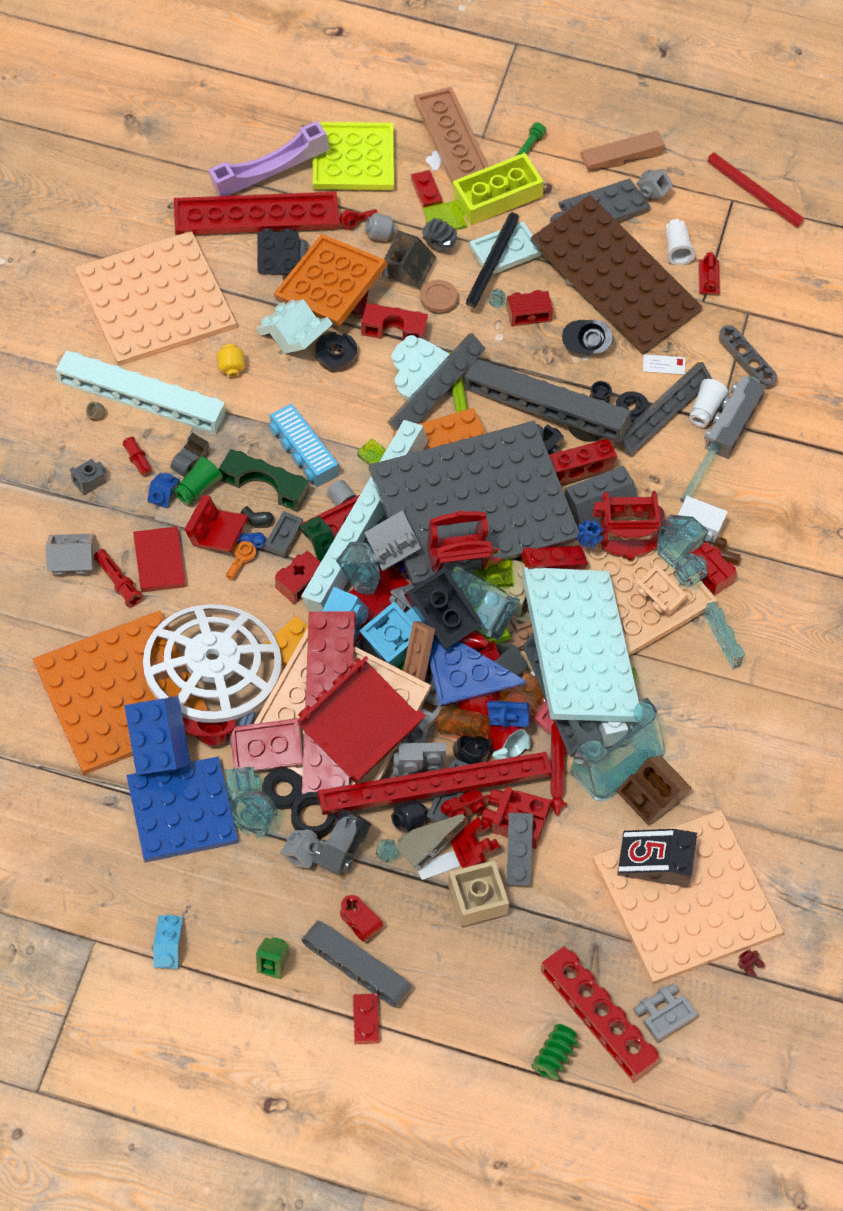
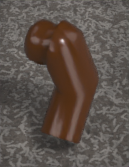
[713,537,741,565]

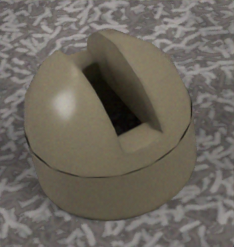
[86,401,105,419]

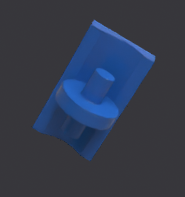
[487,701,530,727]

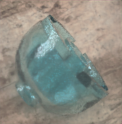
[229,789,277,838]

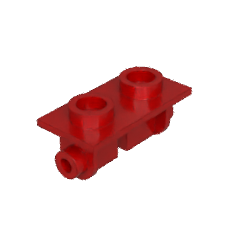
[698,252,720,294]
[440,790,489,818]

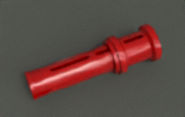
[94,549,144,608]

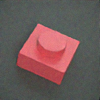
[532,702,554,734]

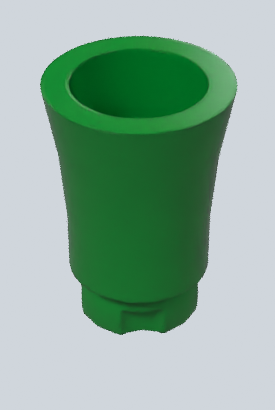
[174,457,222,505]

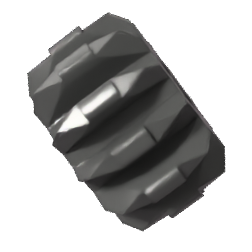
[422,218,458,252]

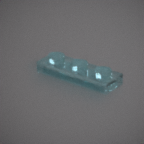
[703,601,745,670]

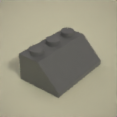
[565,465,638,526]

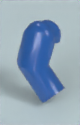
[236,532,266,548]

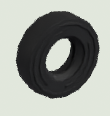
[262,768,302,810]

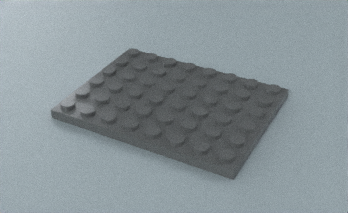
[369,420,580,587]

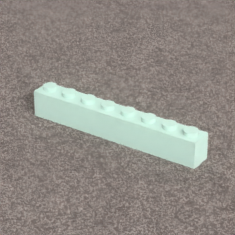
[56,350,225,434]

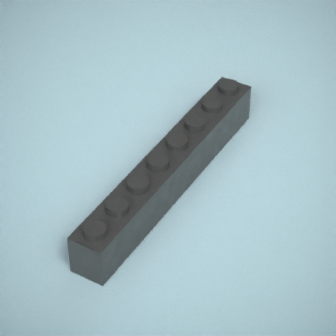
[465,359,631,443]

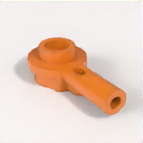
[225,541,256,580]

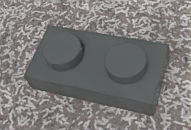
[264,511,303,558]

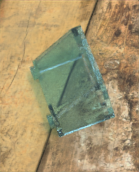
[570,697,666,802]

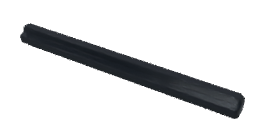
[466,212,519,308]

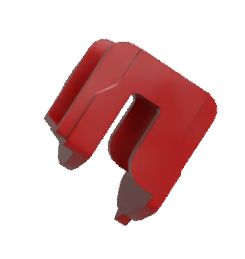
[593,491,661,560]
[426,510,502,573]

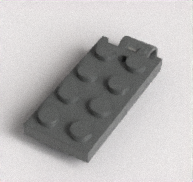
[550,178,651,223]

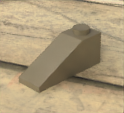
[395,814,471,871]

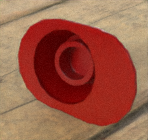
[183,717,236,746]

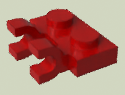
[450,817,500,869]

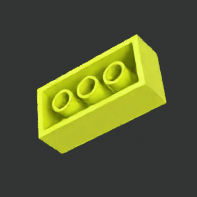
[453,153,544,225]

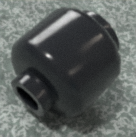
[391,799,428,833]

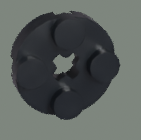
[316,332,357,373]

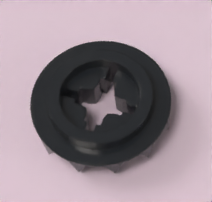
[615,391,649,422]

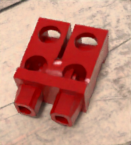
[481,787,551,849]

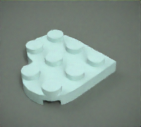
[391,335,449,400]

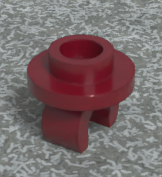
[737,949,765,976]

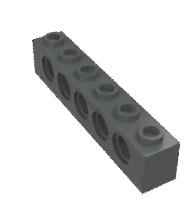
[523,633,604,757]

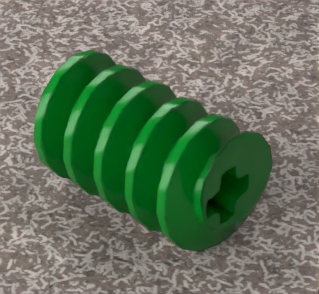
[530,1023,579,1080]

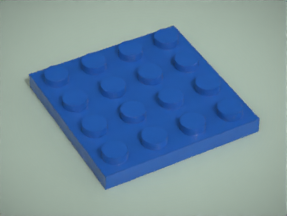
[126,756,238,863]

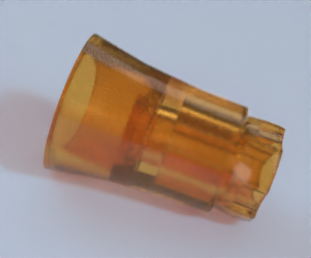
[437,705,491,737]

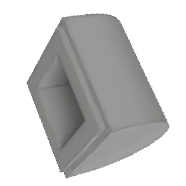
[327,480,356,506]

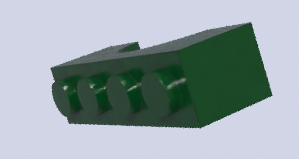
[219,449,309,512]

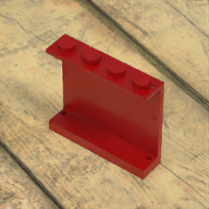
[297,656,426,784]

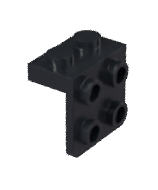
[257,229,299,274]

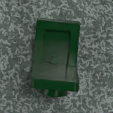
[300,516,334,562]

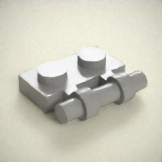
[633,983,698,1043]

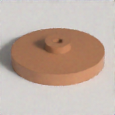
[420,280,458,313]

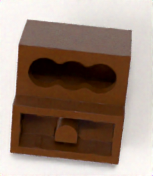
[616,755,692,825]

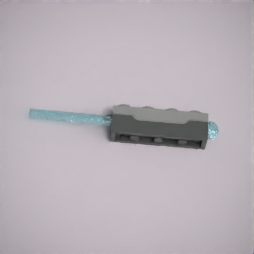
[680,376,766,503]

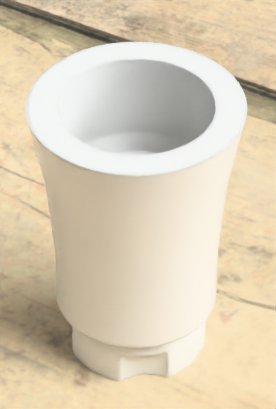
[666,219,696,265]
[689,379,729,428]

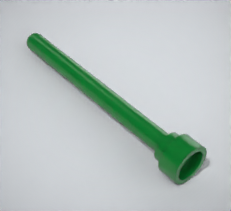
[516,122,547,156]

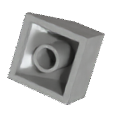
[46,533,94,574]

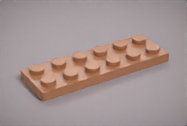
[414,87,489,185]

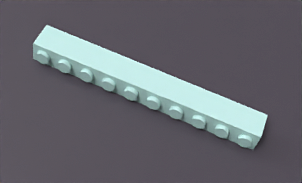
[301,420,428,612]

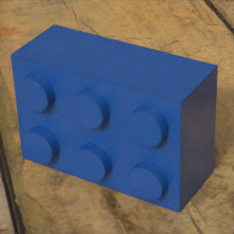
[124,696,191,775]

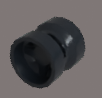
[590,381,612,404]

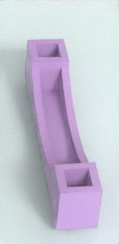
[208,121,330,196]

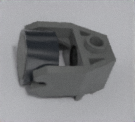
[312,808,373,875]

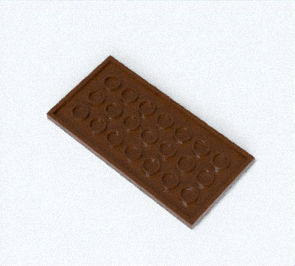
[530,195,703,355]

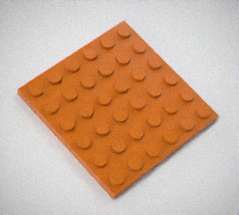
[32,610,208,775]

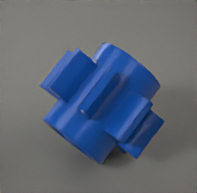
[576,519,604,548]

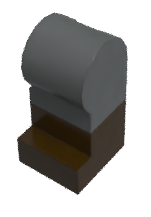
[171,432,209,477]

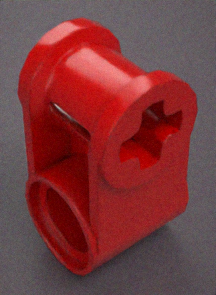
[340,895,384,942]

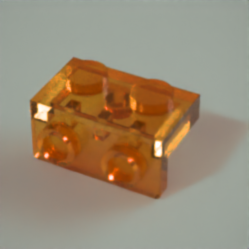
[504,671,546,728]

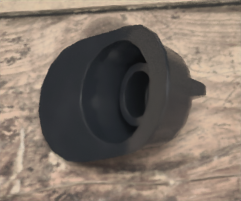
[562,320,613,354]

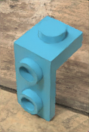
[153,914,183,969]

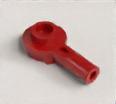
[339,209,378,230]

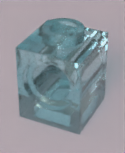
[225,766,260,801]

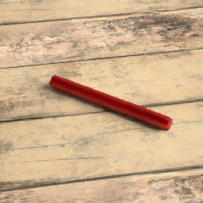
[707,152,804,227]

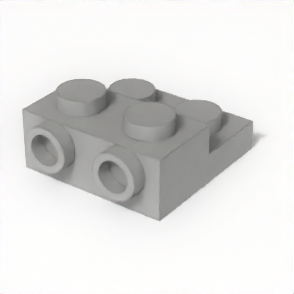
[393,743,446,777]

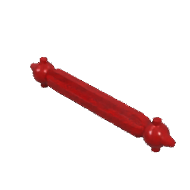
[548,713,567,816]

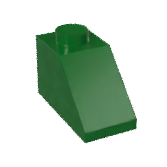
[256,937,289,979]

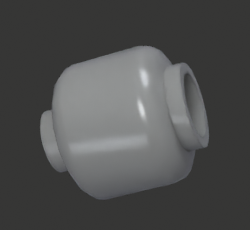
[365,213,396,242]

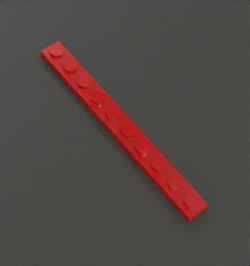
[317,752,552,815]

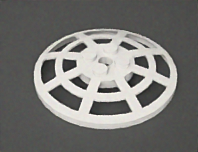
[143,604,281,723]

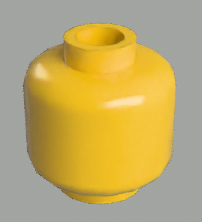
[216,344,246,377]

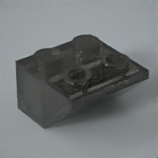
[382,231,436,289]

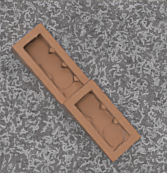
[580,130,665,169]

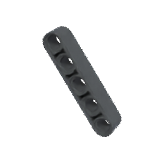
[301,920,412,1008]

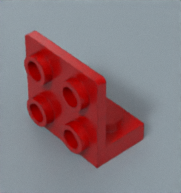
[184,495,249,552]

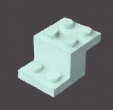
[256,299,332,354]

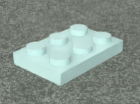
[469,221,542,275]

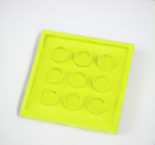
[313,122,394,190]

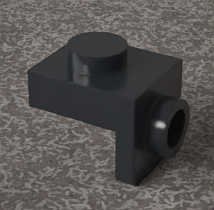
[544,424,564,455]

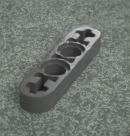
[718,325,777,390]

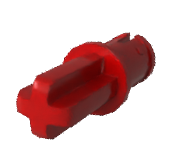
[122,437,152,476]

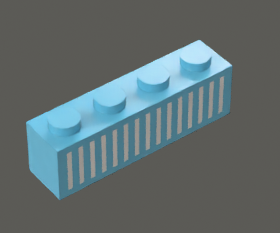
[269,403,339,488]

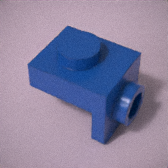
[147,472,180,508]

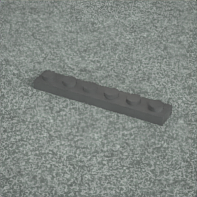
[387,333,486,431]
[619,362,712,455]

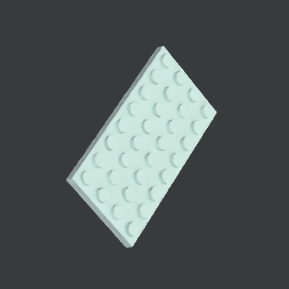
[522,567,642,722]

